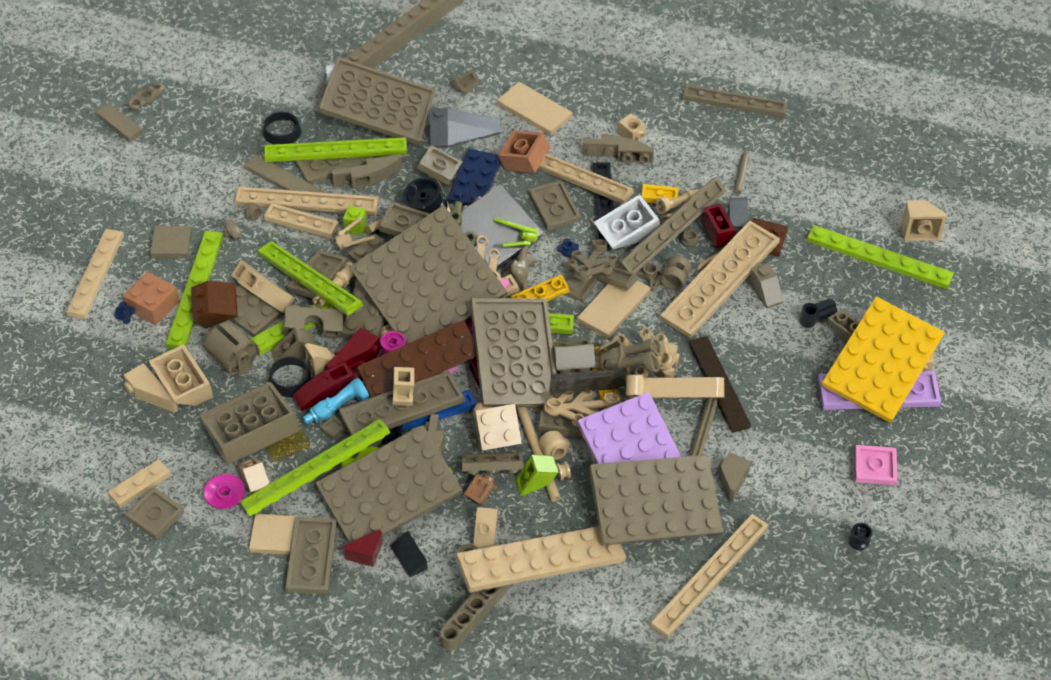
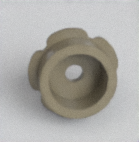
[245,204,262,221]
[681,230,699,246]

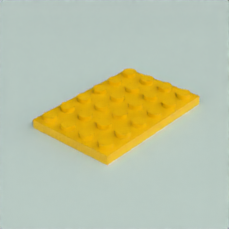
[821,296,945,423]

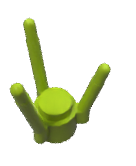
[494,218,538,247]

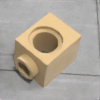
[618,113,646,141]

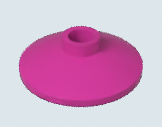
[204,474,245,509]

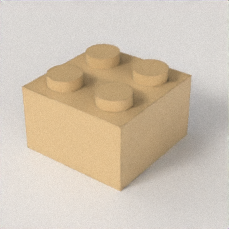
[473,404,522,450]

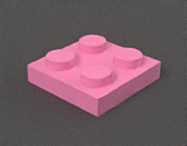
[855,445,897,486]

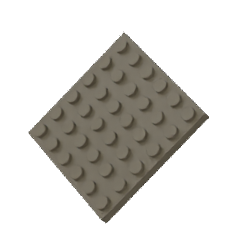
[349,205,508,345]

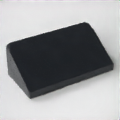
[390,531,428,578]

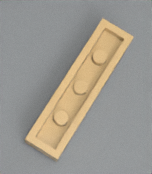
[264,203,339,239]

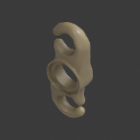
[128,82,164,110]

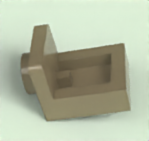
[452,68,482,94]

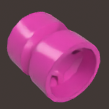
[380,331,406,355]

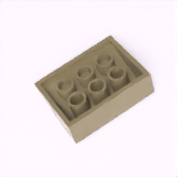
[199,381,300,465]

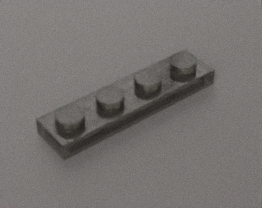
[549,368,629,395]

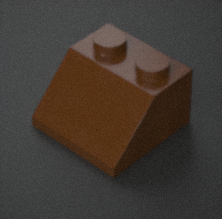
[191,281,238,329]

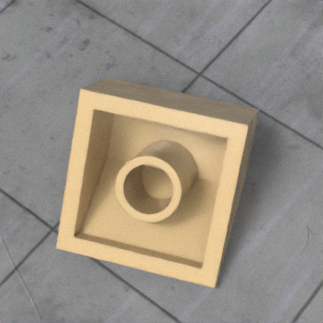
[901,200,947,241]

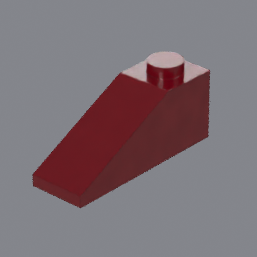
[326,328,381,370]

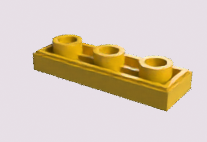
[511,274,570,302]

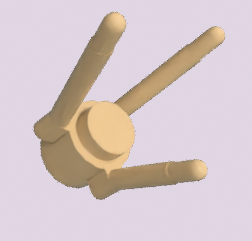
[335,217,380,250]

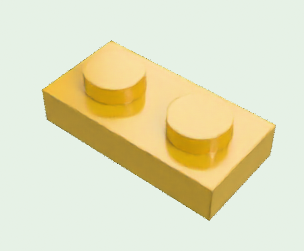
[642,184,679,203]

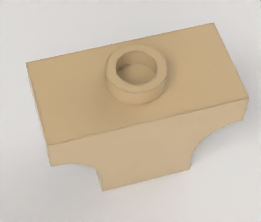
[393,367,414,406]

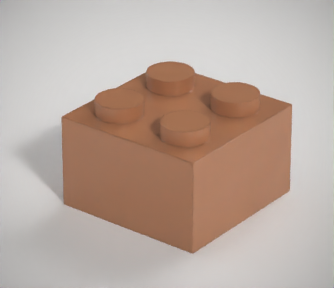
[498,130,550,173]
[123,271,180,326]

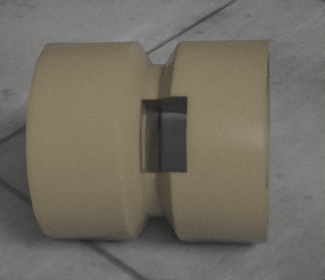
[660,255,691,291]

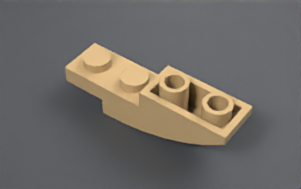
[231,260,295,313]

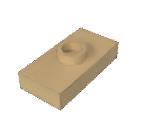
[473,507,498,549]

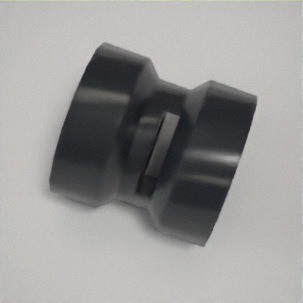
[849,523,872,551]

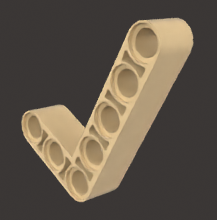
[626,375,724,399]

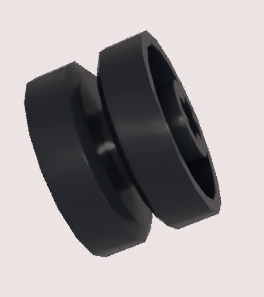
[402,177,448,214]

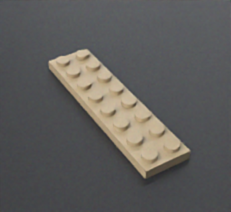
[660,221,780,339]
[456,526,626,593]

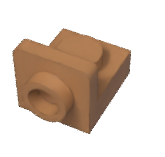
[464,474,498,506]

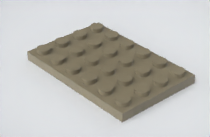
[318,57,436,145]
[470,298,560,407]
[316,425,463,543]
[589,455,723,546]

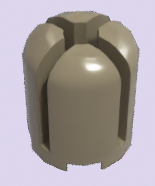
[205,322,260,376]

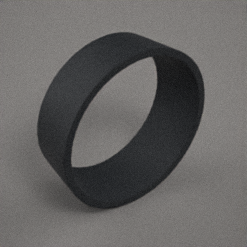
[263,112,301,145]
[269,357,311,397]

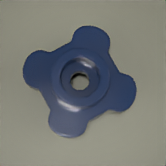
[557,239,579,257]
[114,302,135,324]

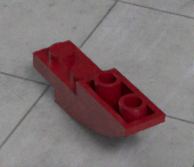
[293,359,365,411]

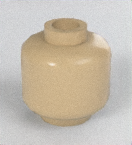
[539,430,568,460]

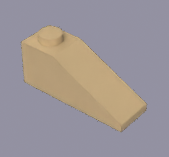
[124,363,178,413]

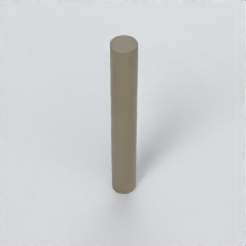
[734,152,750,195]

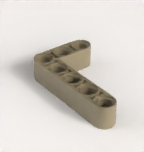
[440,543,512,651]

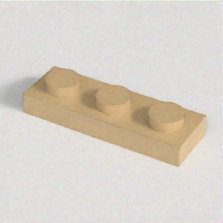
[108,459,171,508]

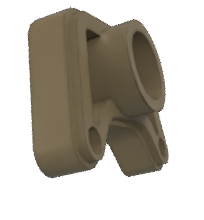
[635,262,663,292]

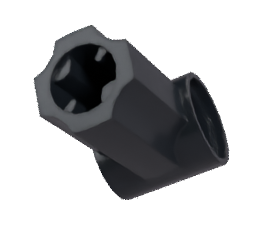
[799,299,838,328]

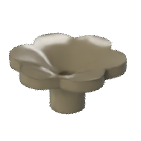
[224,219,242,239]

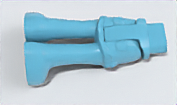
[303,378,369,425]

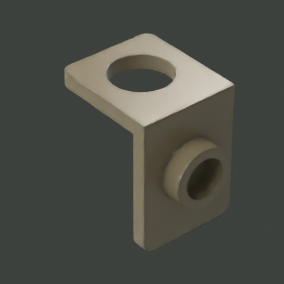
[594,337,629,357]

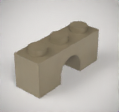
[283,305,343,338]

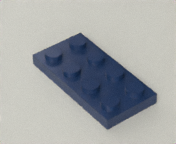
[448,149,501,206]

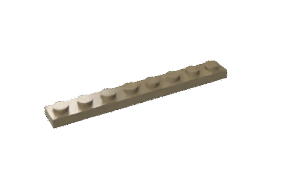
[618,177,727,273]

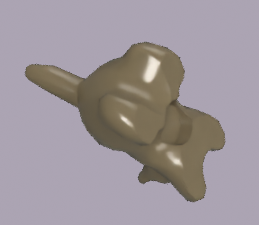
[503,246,539,291]

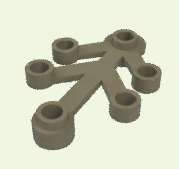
[566,239,618,281]

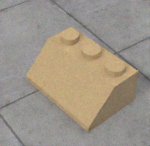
[149,344,213,406]

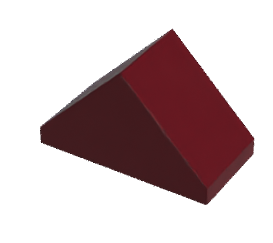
[343,529,383,567]

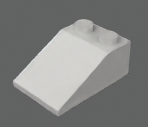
[594,195,660,249]

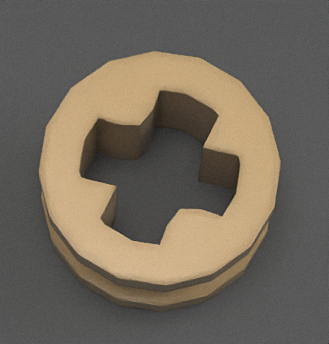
[556,461,571,481]

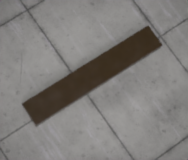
[689,336,751,433]

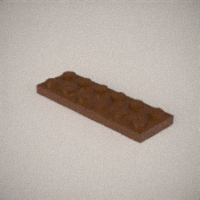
[357,320,476,398]

